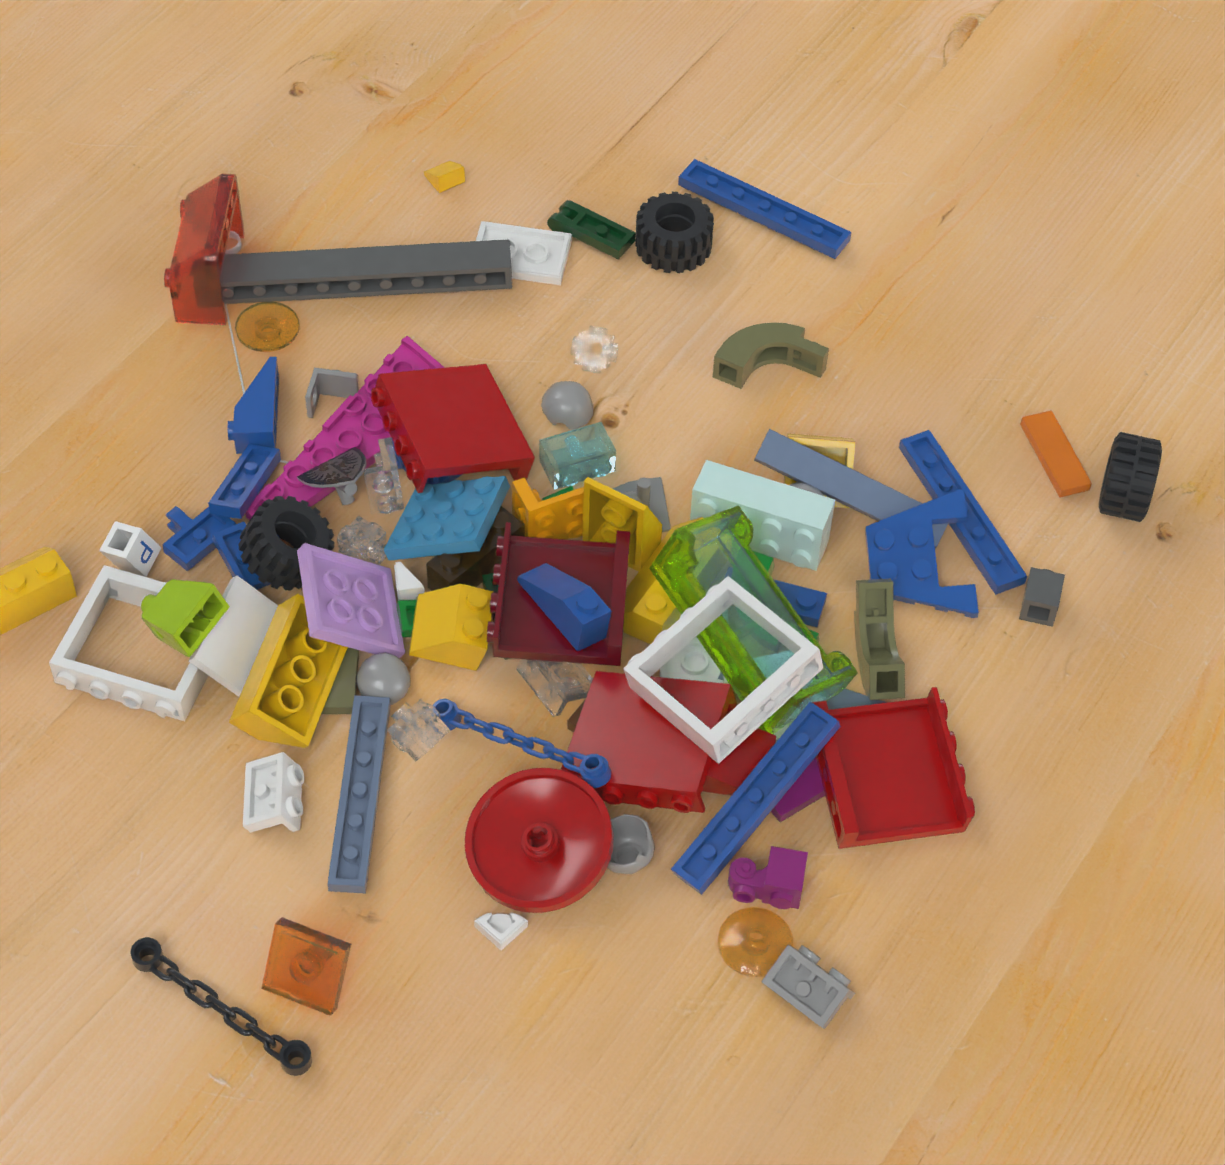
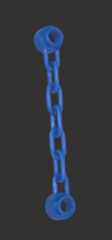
[430,699,611,788]

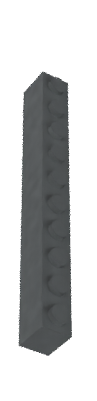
[194,239,512,306]

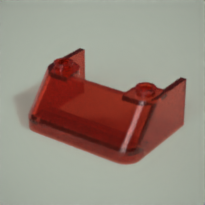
[164,173,245,325]

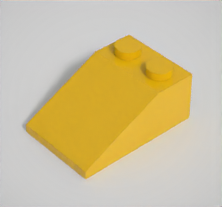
[583,477,662,572]

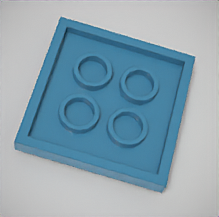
[384,476,510,560]

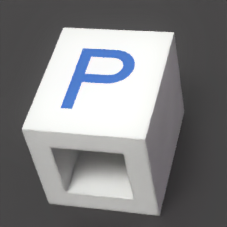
[99,521,161,577]

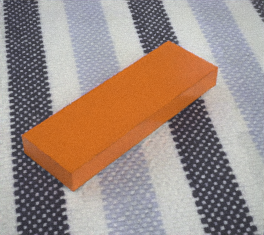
[1020,410,1092,498]

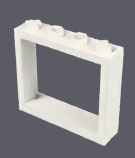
[49,565,208,721]
[623,576,823,764]

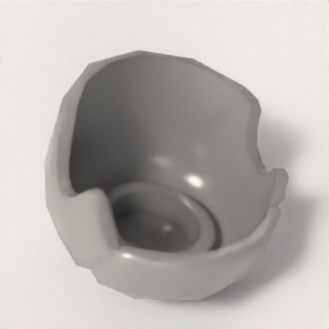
[541,381,594,430]
[356,653,410,705]
[607,814,655,874]

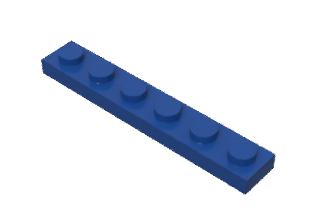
[678,159,851,259]
[899,430,1027,595]
[671,701,841,895]

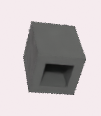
[1019,567,1065,627]

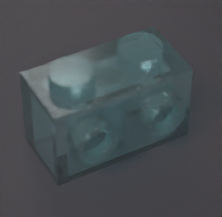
[539,422,616,490]

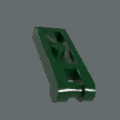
[547,200,636,260]

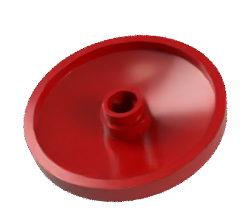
[465,768,614,913]

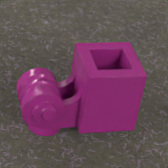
[728,846,808,909]

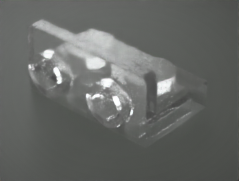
[363,437,404,515]
[517,659,593,717]

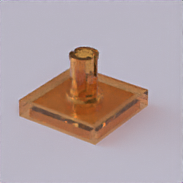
[261,917,352,1016]

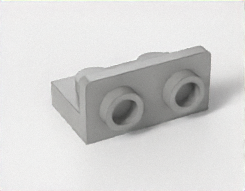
[761,945,855,1029]

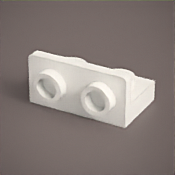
[243,752,304,833]

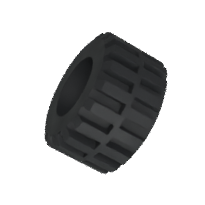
[635,191,714,273]
[1099,432,1162,522]
[238,496,335,590]

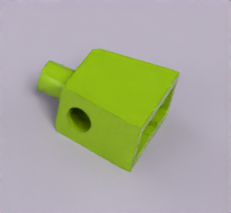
[141,579,230,657]

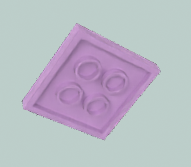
[297,543,405,658]

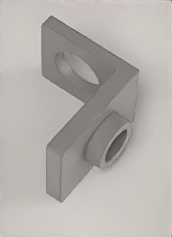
[305,367,359,418]

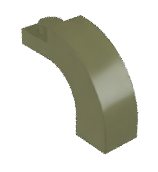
[712,323,829,389]
[854,578,905,700]

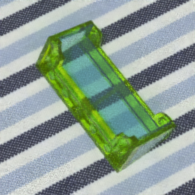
[649,505,858,734]

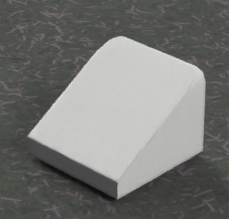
[394,562,425,601]

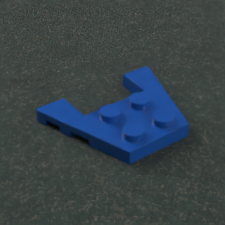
[865,489,979,618]

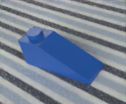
[228,357,279,454]
[517,563,612,652]

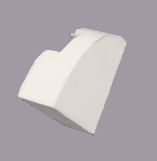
[474,913,528,950]

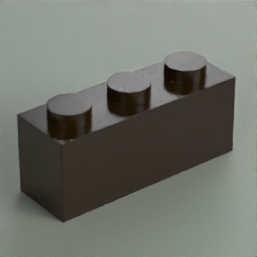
[426,506,525,591]

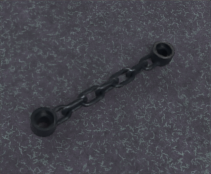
[130,937,312,1076]

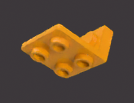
[512,477,584,540]

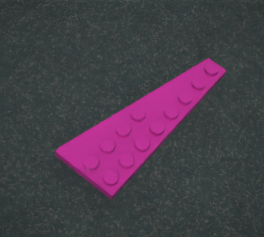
[245,336,445,521]

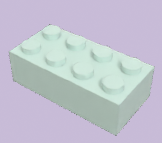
[690,460,835,571]

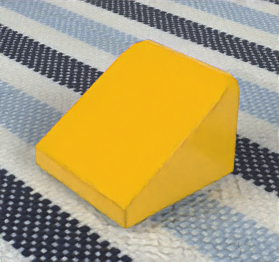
[424,161,465,193]

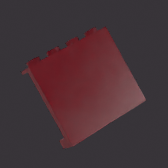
[487,522,630,666]

